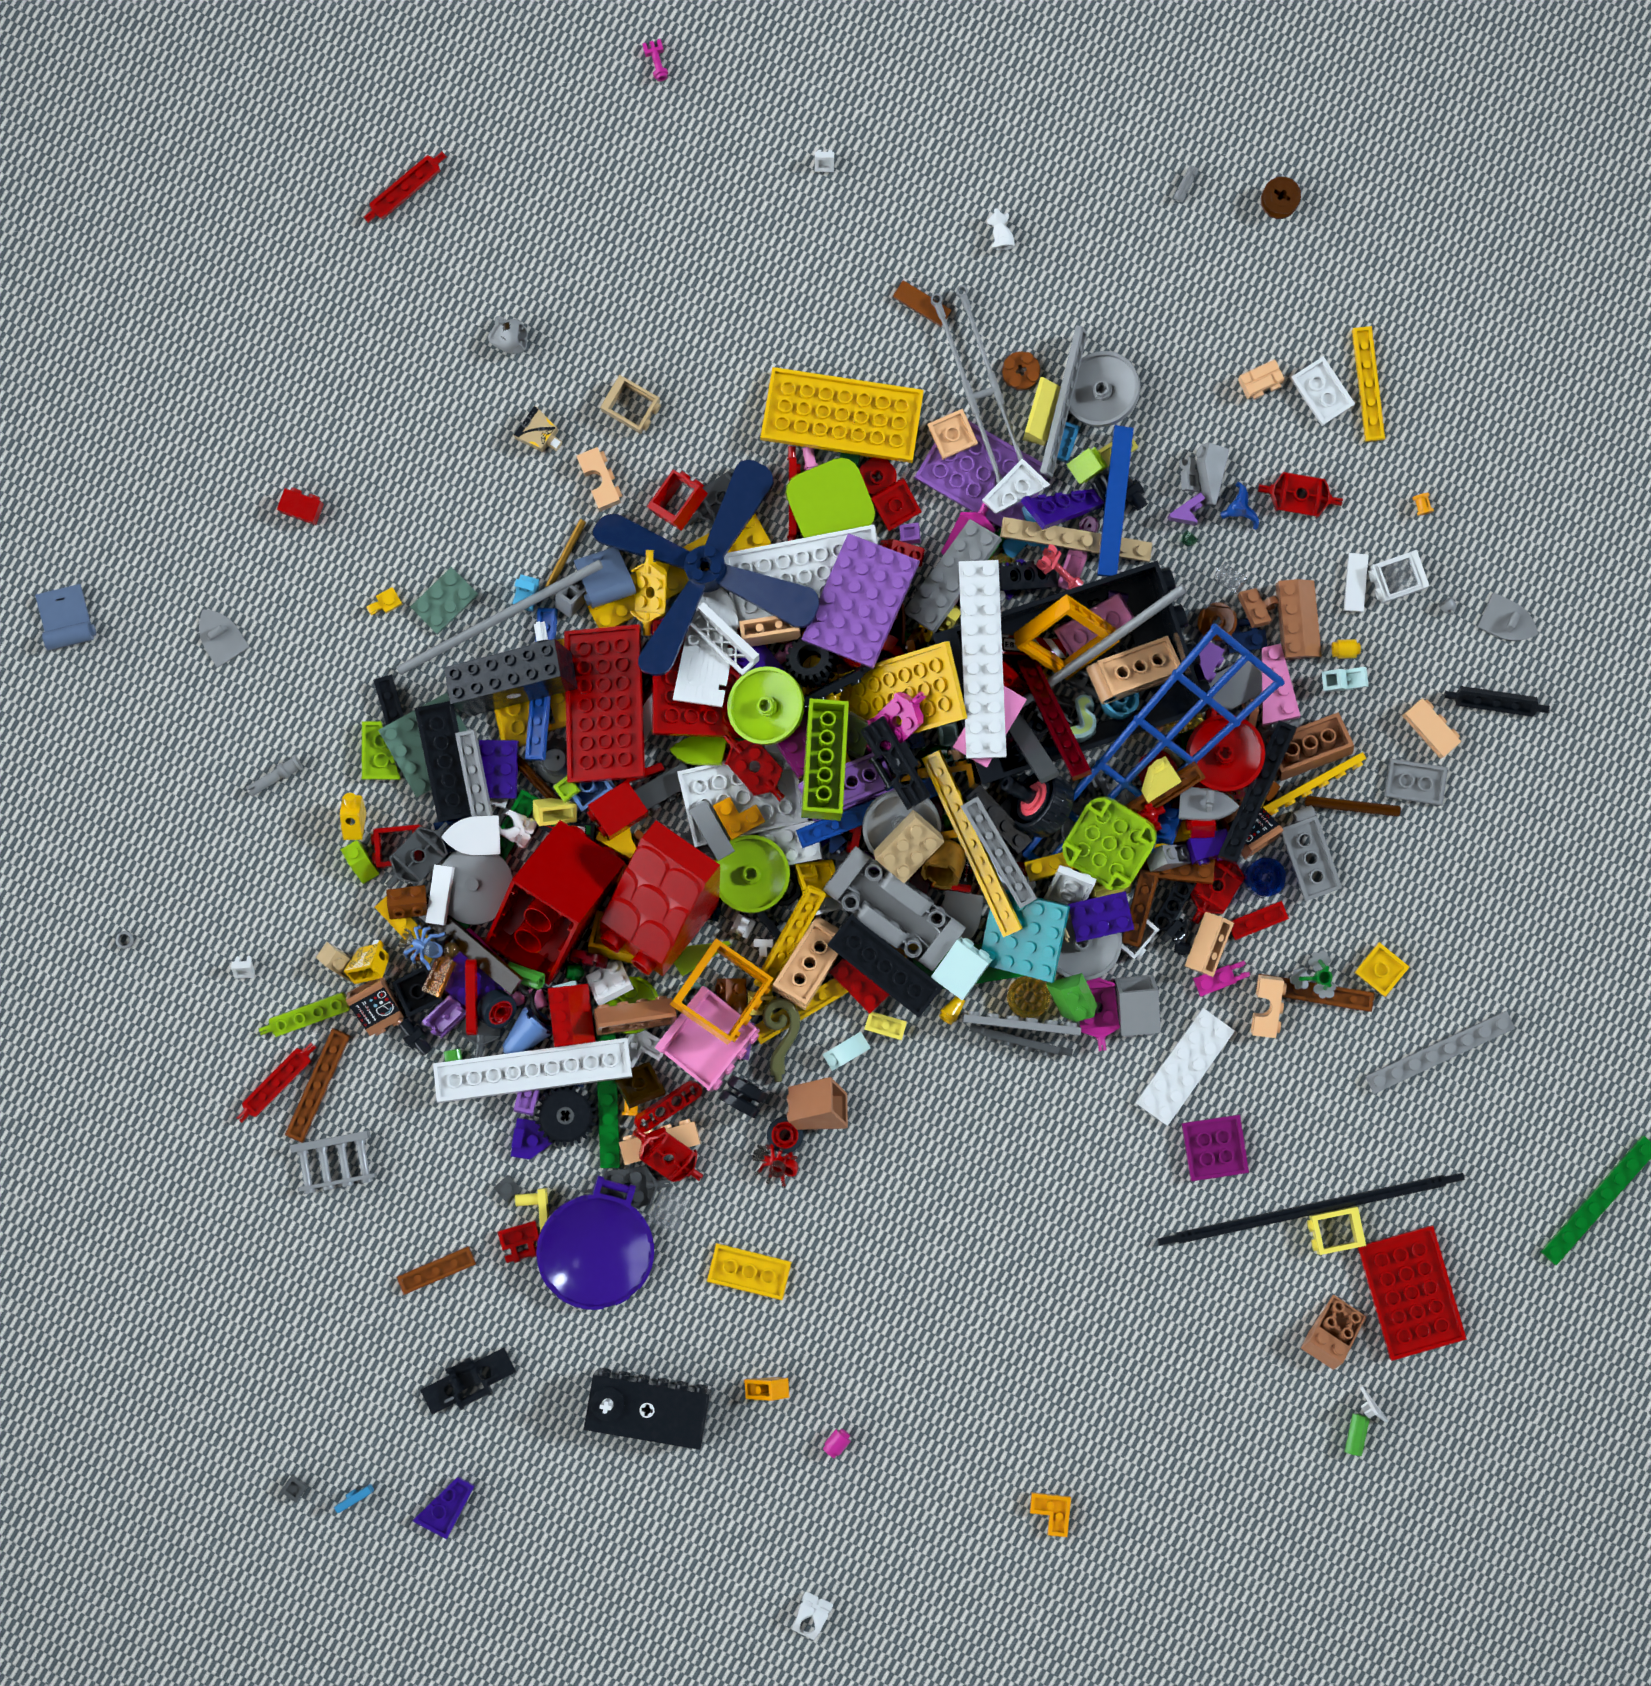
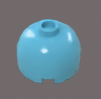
[1100,692,1139,720]

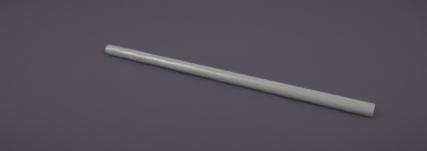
[396,560,603,675]
[1022,584,1187,708]

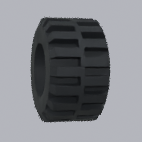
[786,636,838,688]

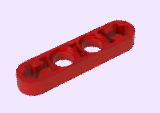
[465,959,478,1035]
[634,1080,702,1132]

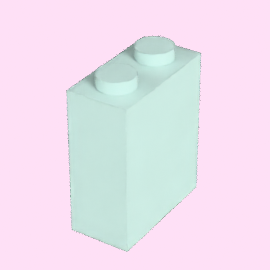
[931,937,992,1000]

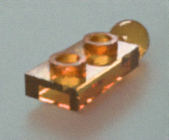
[422,942,459,998]

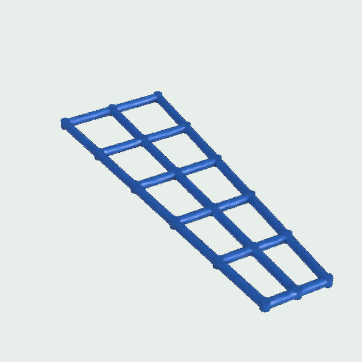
[1021,623,1285,877]

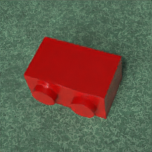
[277,487,324,526]

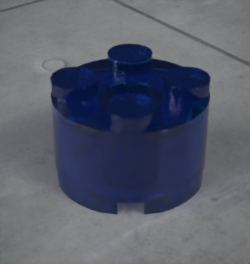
[1244,858,1286,898]

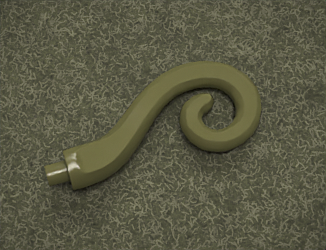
[762,998,800,1082]

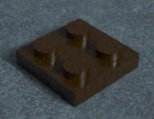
[614,1062,665,1108]

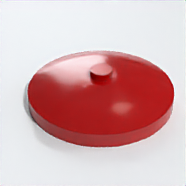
[1186,715,1265,793]

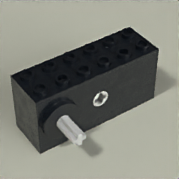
[444,621,578,716]
[583,1368,712,1450]

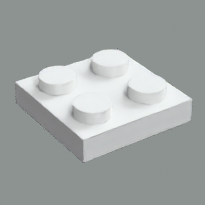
[586,960,634,1006]

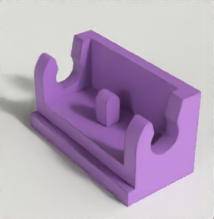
[422,995,466,1038]

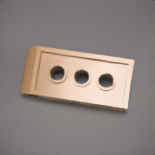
[1086,636,1181,704]
[772,916,839,1010]

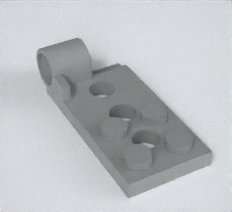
[1281,805,1342,901]

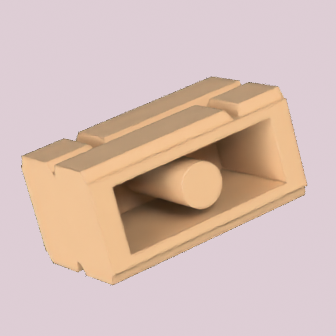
[1238,359,1284,400]

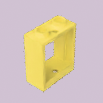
[1307,1206,1366,1255]

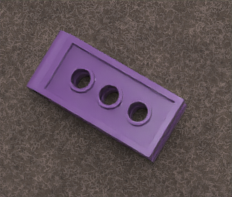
[798,753,894,821]

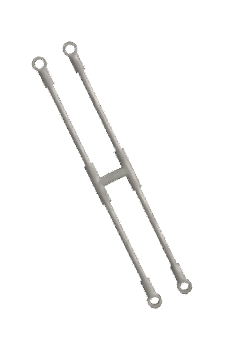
[931,285,1023,484]

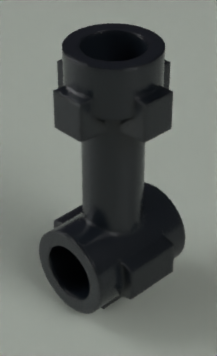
[1174,918,1192,956]

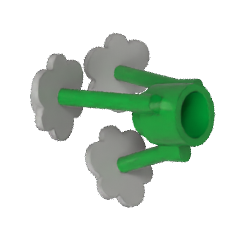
[1290,950,1336,999]

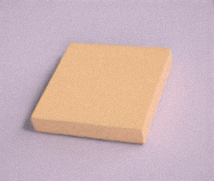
[927,409,978,460]

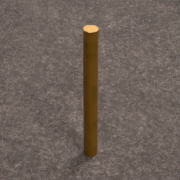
[545,519,586,588]

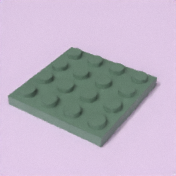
[378,692,468,798]

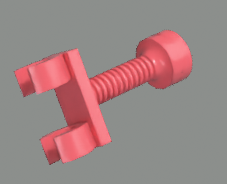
[1036,544,1084,589]

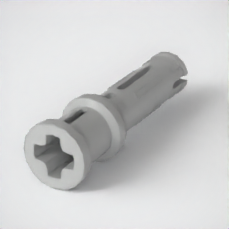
[246,754,304,797]

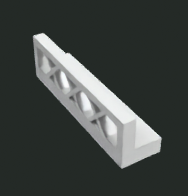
[690,602,759,675]

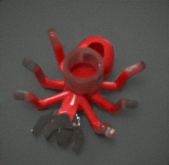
[752,1144,799,1188]

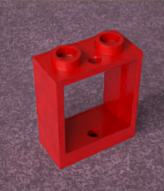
[647,469,708,531]
[371,824,424,868]

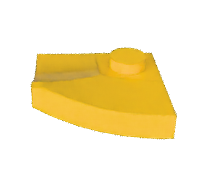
[794,859,836,898]

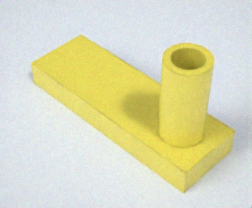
[515,1188,549,1232]

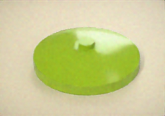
[727,667,805,745]
[714,835,790,913]

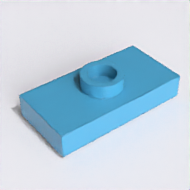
[1057,422,1080,463]
[334,1484,374,1513]

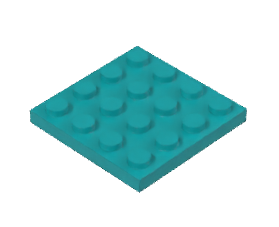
[982,890,1070,983]

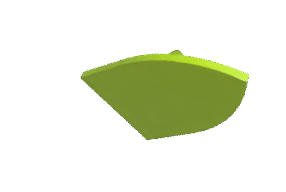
[669,736,727,765]

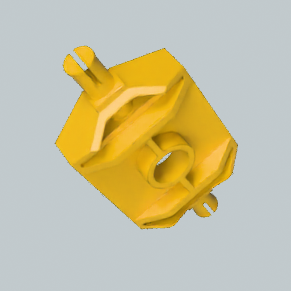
[630,550,667,636]

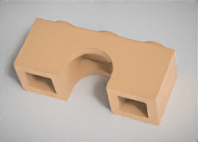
[577,447,622,512]
[1250,975,1287,1038]

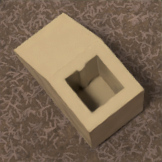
[315,942,353,983]

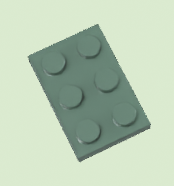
[410,567,479,635]

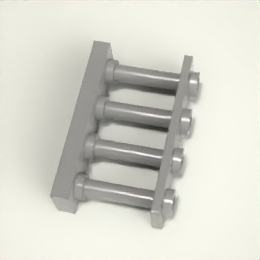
[290,1130,377,1194]

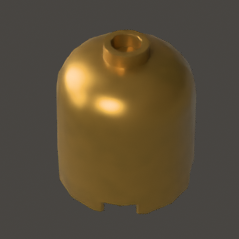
[921,839,966,890]

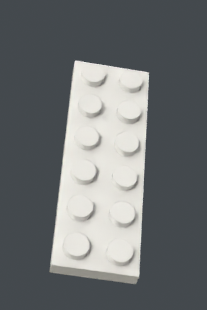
[1135,1008,1235,1126]

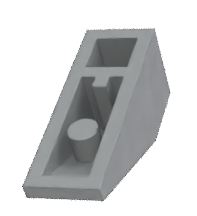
[1196,442,1229,506]
[555,580,587,618]

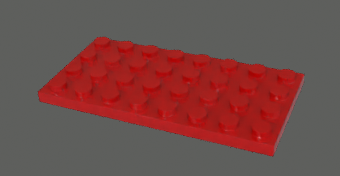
[564,624,645,783]

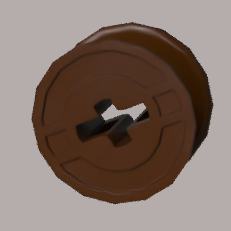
[1260,176,1301,219]

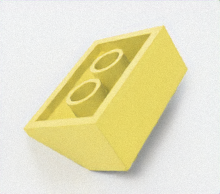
[1023,377,1061,446]

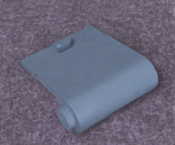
[573,548,636,609]
[35,584,96,651]

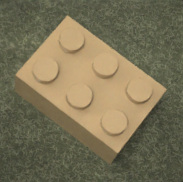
[873,810,944,883]

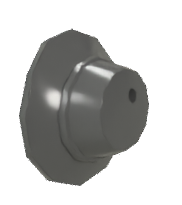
[533,738,567,784]

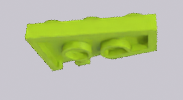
[362,721,401,780]

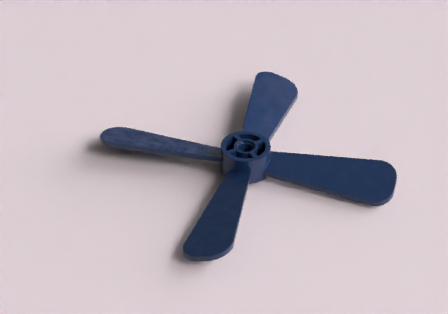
[593,460,819,676]

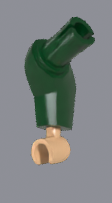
[914,744,964,768]

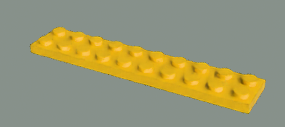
[584,513,771,628]

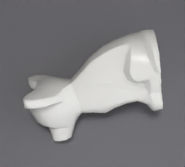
[987,208,1015,251]

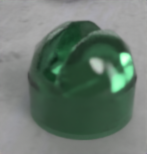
[1181,530,1198,547]

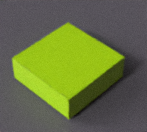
[553,776,581,803]

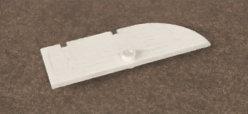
[673,587,738,707]

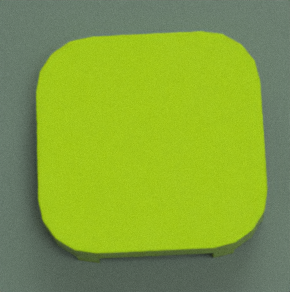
[785,458,875,538]
[1062,796,1157,891]

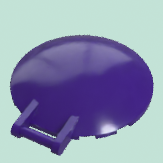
[536,1175,654,1310]

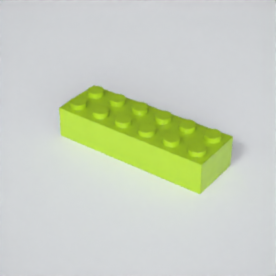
[801,698,849,821]

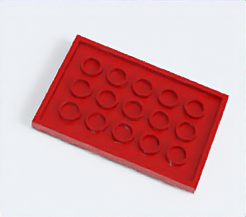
[1357,1225,1467,1361]

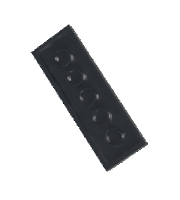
[414,701,472,822]
[827,914,943,1018]

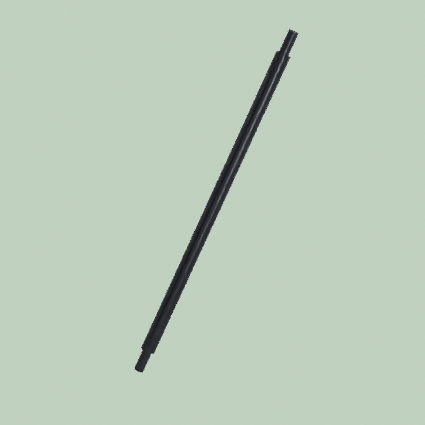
[1158,1173,1465,1246]

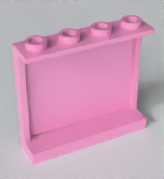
[655,986,760,1092]

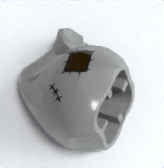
[488,316,528,354]

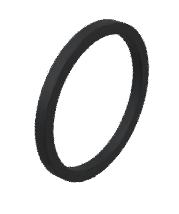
[530,985,552,1024]

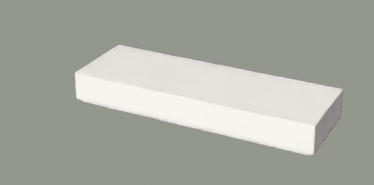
[1343,553,1369,613]
[425,865,455,925]

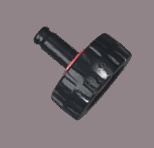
[1001,773,1074,838]

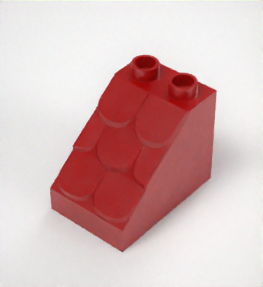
[485,820,625,985]
[600,820,720,976]

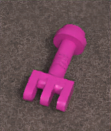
[642,39,668,82]

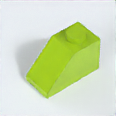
[340,840,380,884]

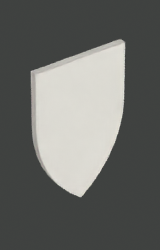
[442,815,501,855]

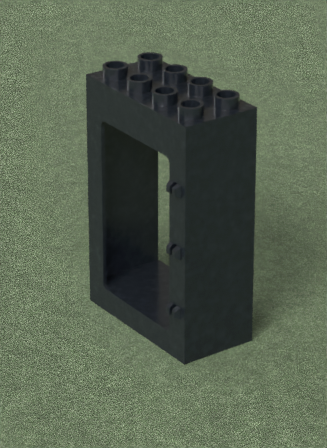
[929,560,1210,786]

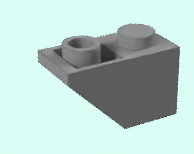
[1146,844,1191,872]

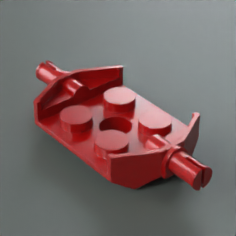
[1258,472,1343,518]
[723,732,786,802]
[1190,858,1245,924]
[633,1127,703,1182]

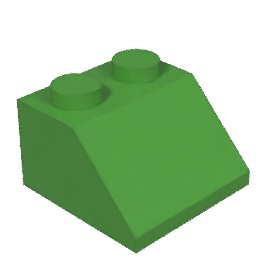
[1046,973,1097,1022]

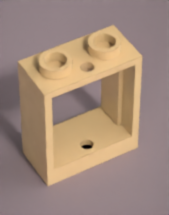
[600,375,661,434]

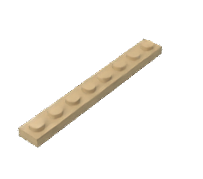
[1000,517,1152,563]

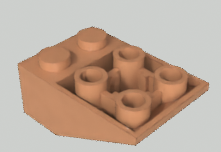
[1301,1295,1366,1370]

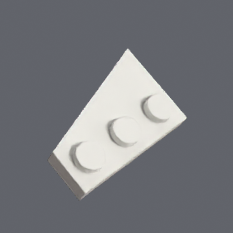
[982,459,1050,514]

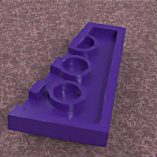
[1021,489,1104,530]

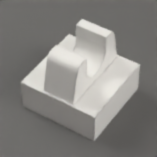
[815,150,834,172]
[730,914,756,939]
[754,939,776,957]
[231,956,255,979]

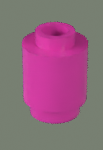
[823,1428,851,1459]

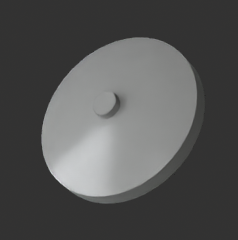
[1069,351,1141,427]
[862,790,941,854]
[442,851,513,925]
[1057,911,1122,980]

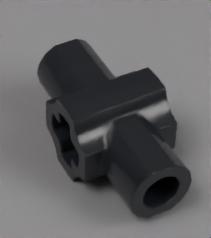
[1126,475,1148,511]
[398,1019,432,1057]

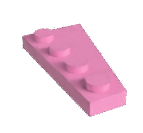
[1261,644,1301,726]

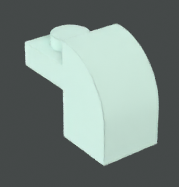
[1322,667,1369,692]
[822,1032,870,1071]

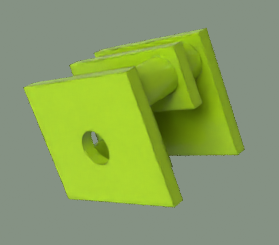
[1066,447,1108,484]

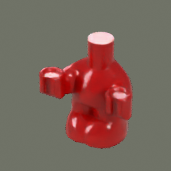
[1136,802,1165,832]

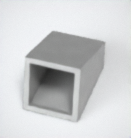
[1115,975,1161,1037]

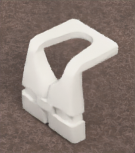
[499,808,537,849]
[791,1592,833,1640]

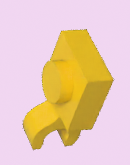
[366,587,403,616]

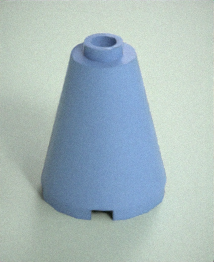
[502,1004,553,1054]

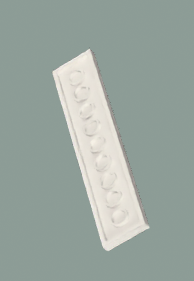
[959,560,1006,759]
[433,1038,632,1103]

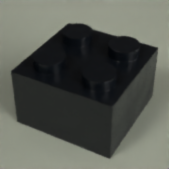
[391,966,446,1017]

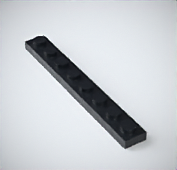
[1218,721,1297,865]

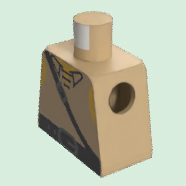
[514,406,562,452]

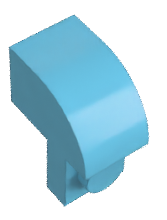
[513,574,540,612]

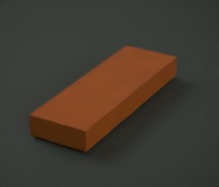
[893,280,952,327]

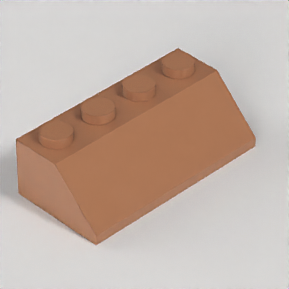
[1275,579,1322,660]
[1266,712,1354,781]
[594,996,677,1036]

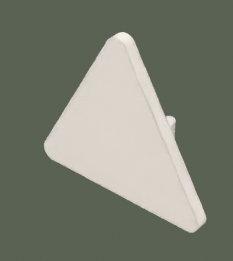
[1360,1386,1389,1423]

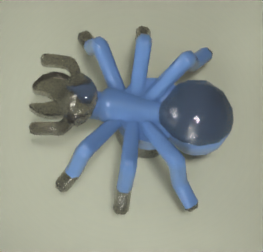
[398,922,446,971]

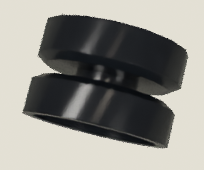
[719,1074,769,1119]

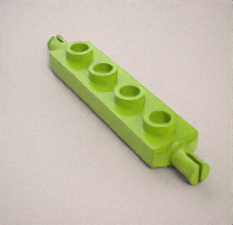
[258,992,350,1037]

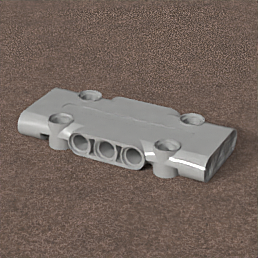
[822,846,966,971]

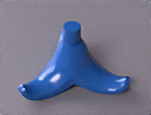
[1220,482,1259,530]

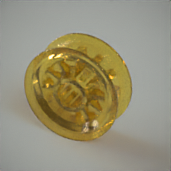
[1007,976,1051,1018]

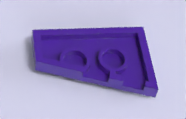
[412,1476,475,1539]

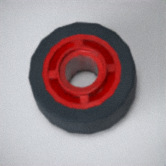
[477,989,517,1028]
[767,1116,803,1154]

